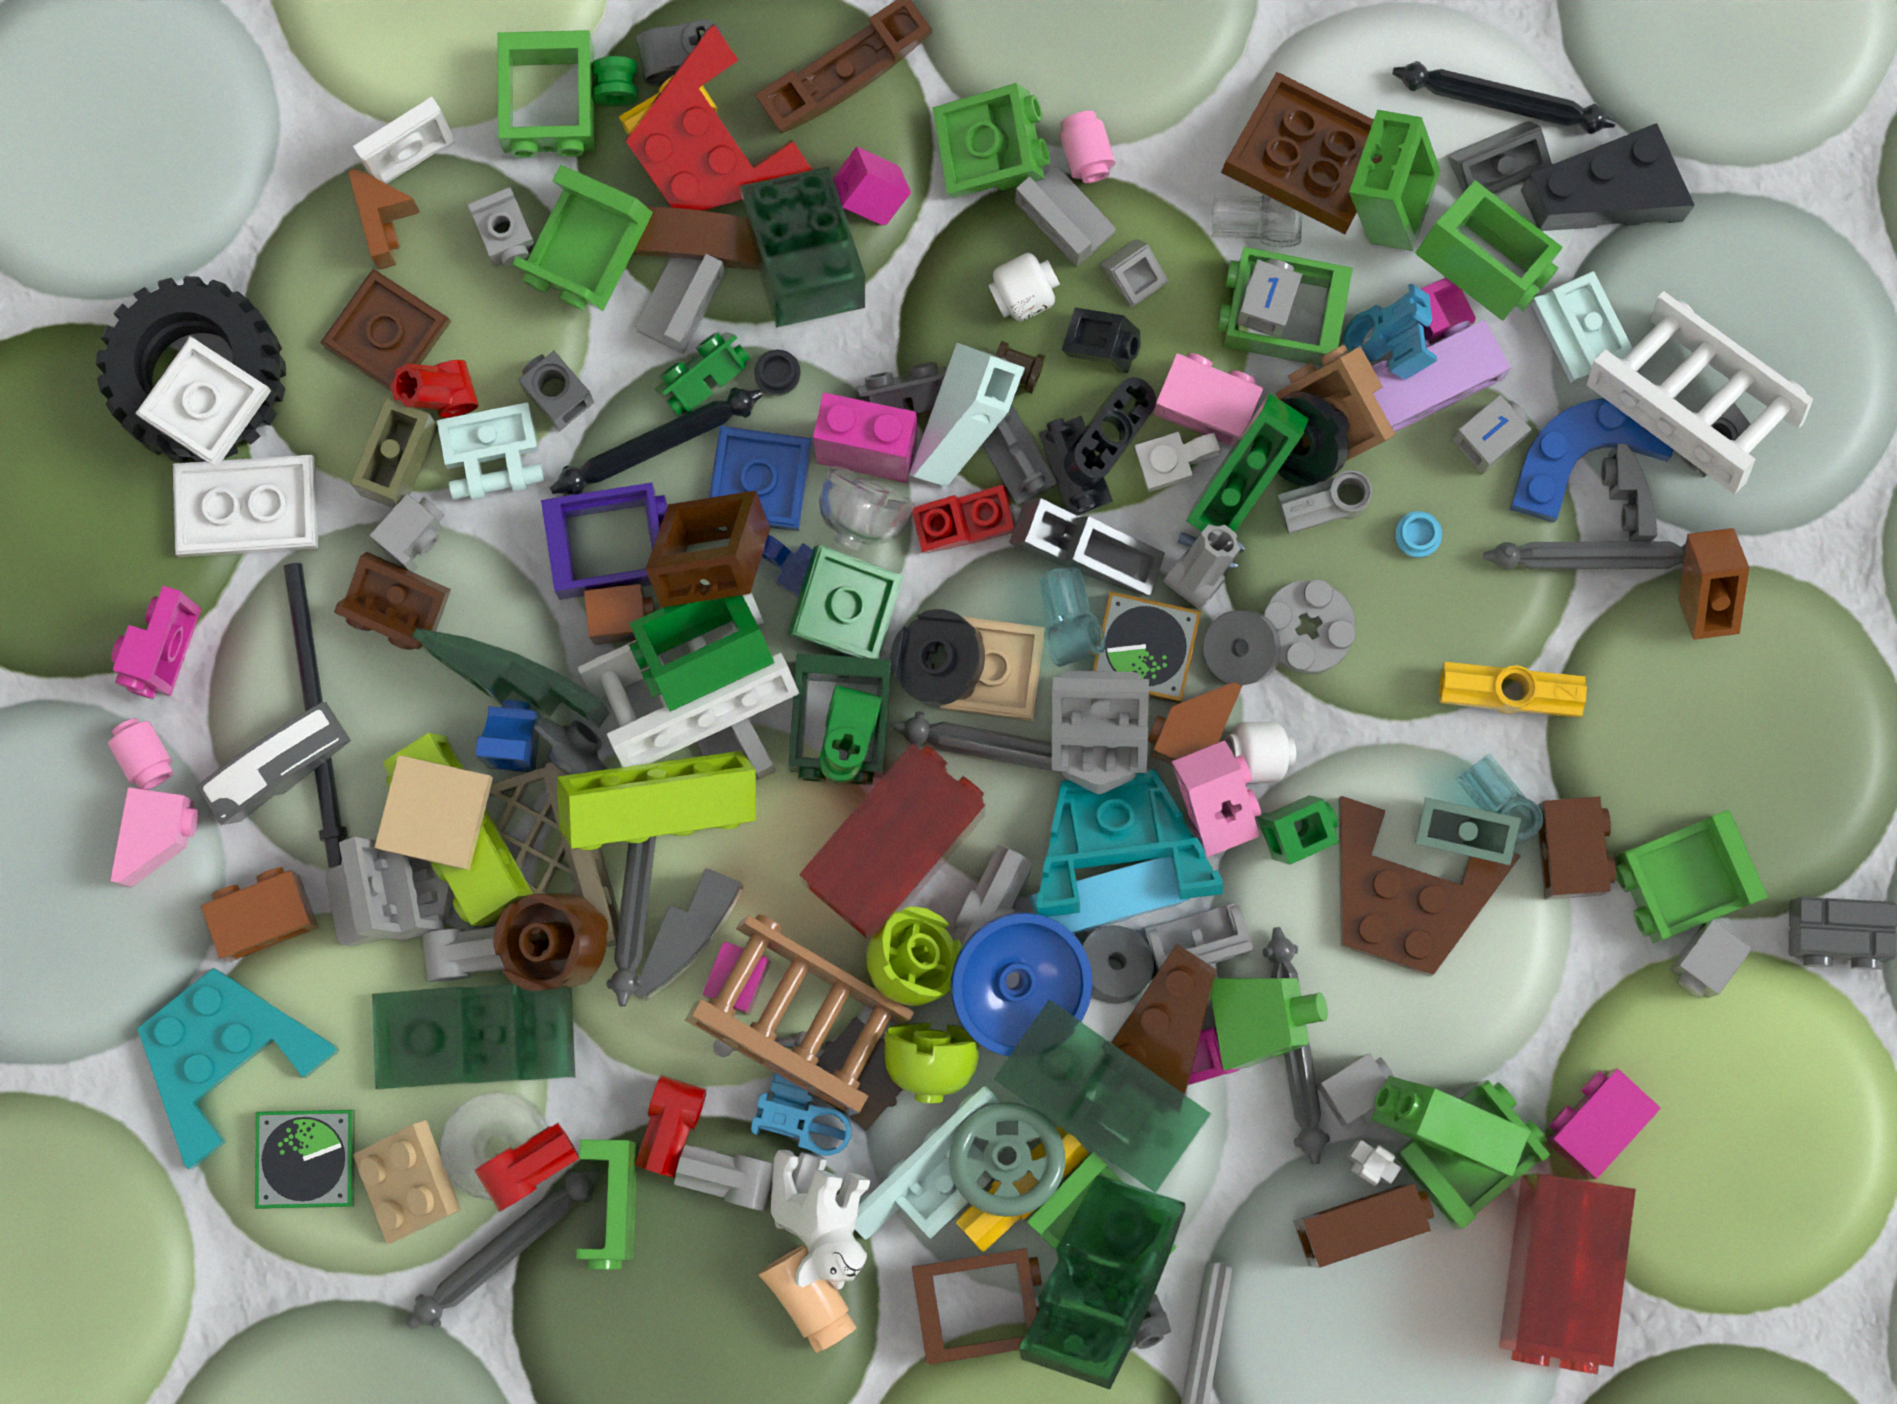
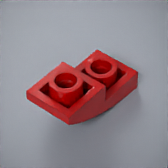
[911,484,1016,554]

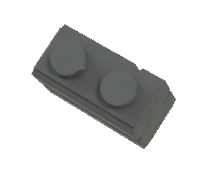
[1788,896,1897,970]

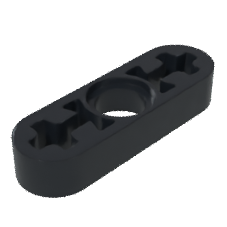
[1064,377,1156,487]

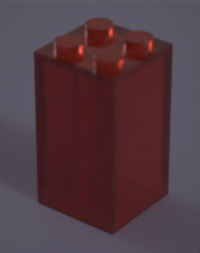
[799,743,986,941]
[1499,1173,1636,1375]

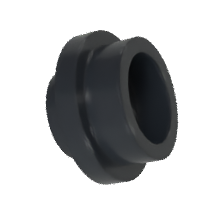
[754,349,801,396]

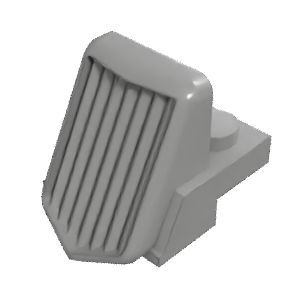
[1052,671,1149,794]
[326,836,454,946]

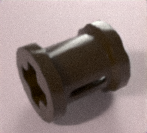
[995,341,1046,395]

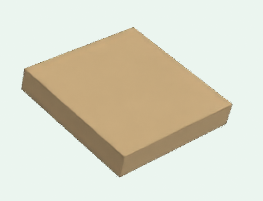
[940,617,1045,722]
[374,755,493,871]

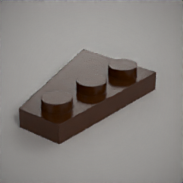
[1100,944,1217,1114]

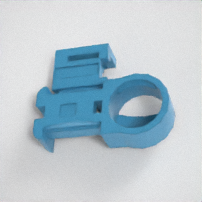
[1343,284,1437,380]
[751,1066,852,1156]

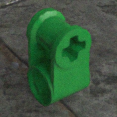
[819,685,882,783]

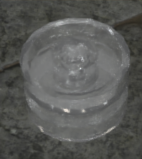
[440,1090,549,1201]

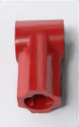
[390,360,479,418]
[635,1075,707,1178]
[474,1122,579,1212]

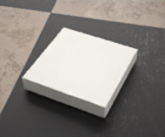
[353,97,454,184]
[135,336,271,468]

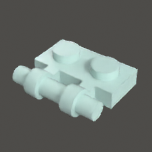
[437,402,545,500]

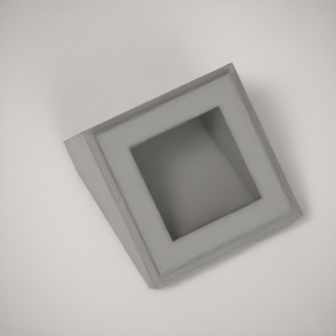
[1100,239,1169,307]

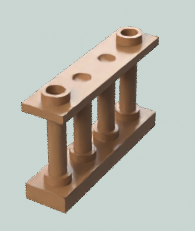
[685,914,914,1116]

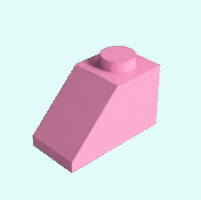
[110,787,199,887]

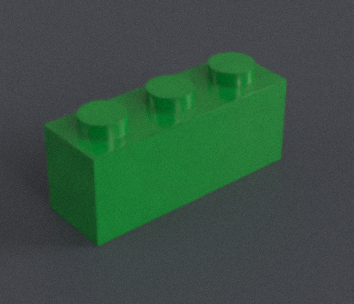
[1186,393,1309,532]

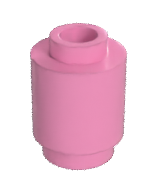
[1059,111,1116,183]
[108,718,174,790]

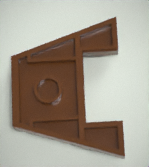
[1339,796,1521,976]

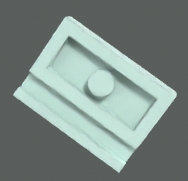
[1531,271,1633,384]

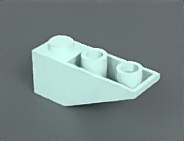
[909,343,1025,487]

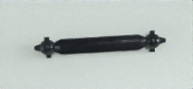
[1392,61,1616,134]
[550,387,763,495]

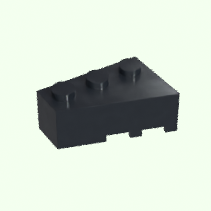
[1521,123,1695,231]

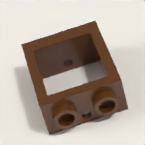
[646,490,770,607]
[1293,1183,1434,1268]
[912,1248,1050,1365]

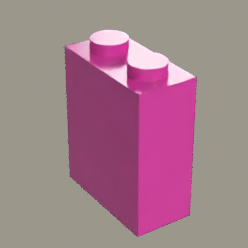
[813,392,917,483]

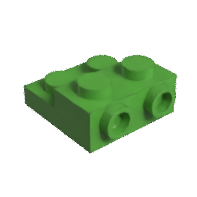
[932,83,1050,198]

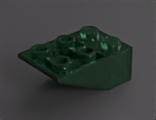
[740,167,865,328]

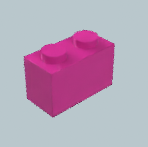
[1547,1068,1661,1180]

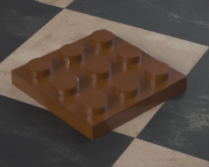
[1221,72,1382,235]

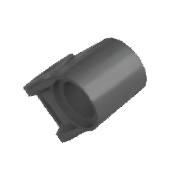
[636,19,723,86]

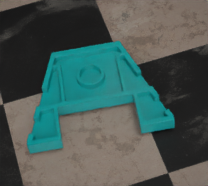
[1036,769,1223,917]
[137,968,340,1170]

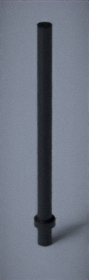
[284,563,348,868]

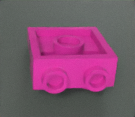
[111,586,202,699]

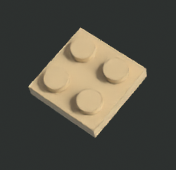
[353,1120,461,1244]

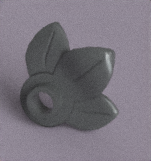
[533,718,608,775]

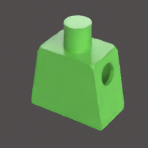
[1211,978,1328,1070]

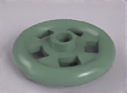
[949,1102,1065,1217]

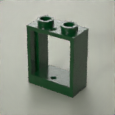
[788,653,892,785]

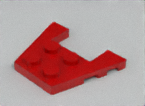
[625,24,817,211]

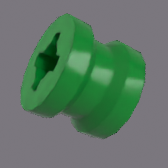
[592,56,638,107]

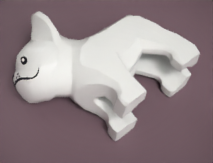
[771,1150,870,1290]

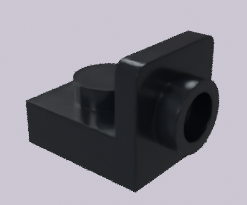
[1062,307,1141,373]

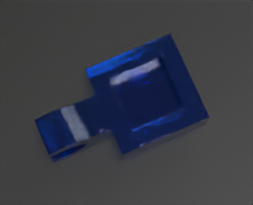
[762,534,813,598]

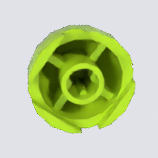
[866,906,962,1006]
[884,1022,979,1103]

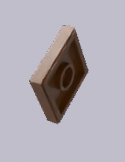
[320,269,451,391]

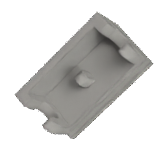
[1144,903,1254,973]

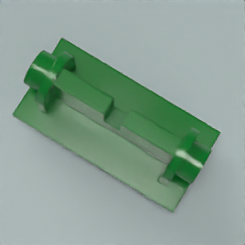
[655,332,750,416]

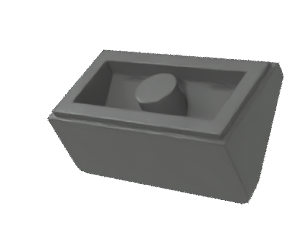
[1448,121,1552,194]

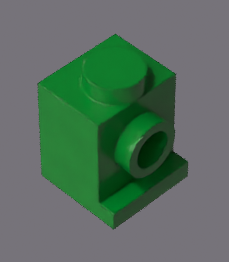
[1257,795,1339,865]

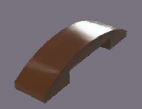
[755,0,932,134]
[630,206,772,271]

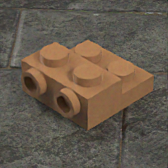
[1275,344,1396,461]

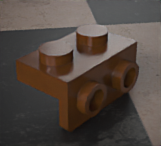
[334,552,451,650]

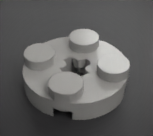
[1263,580,1356,675]

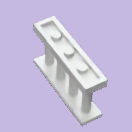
[1587,291,1813,495]
[577,593,799,767]

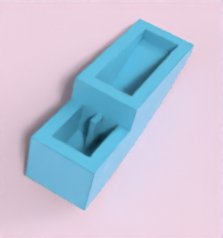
[1028,857,1190,934]

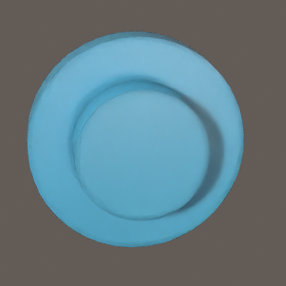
[1395,511,1442,558]

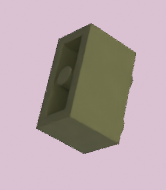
[350,398,438,508]

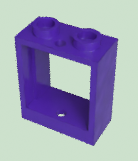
[541,482,667,600]

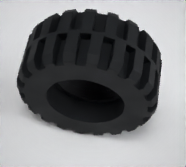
[96,276,286,463]

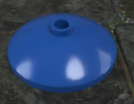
[950,912,1093,1058]

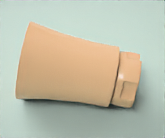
[757,1243,856,1353]

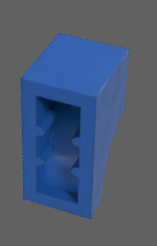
[475,700,541,772]

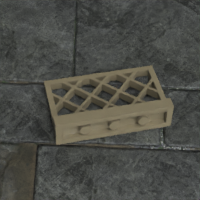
[488,762,620,947]

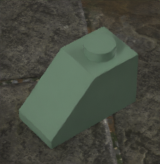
[1415,797,1521,865]

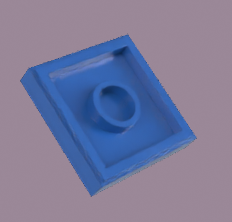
[709,426,812,531]

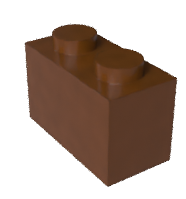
[1535,796,1616,900]

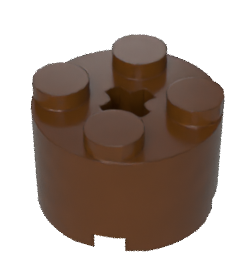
[493,893,608,991]

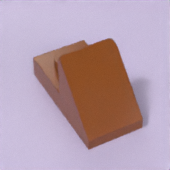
[348,169,420,270]

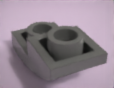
[1601,444,1658,541]

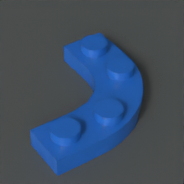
[1510,398,1674,522]

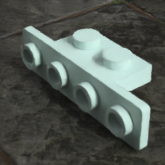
[855,1086,1001,1240]

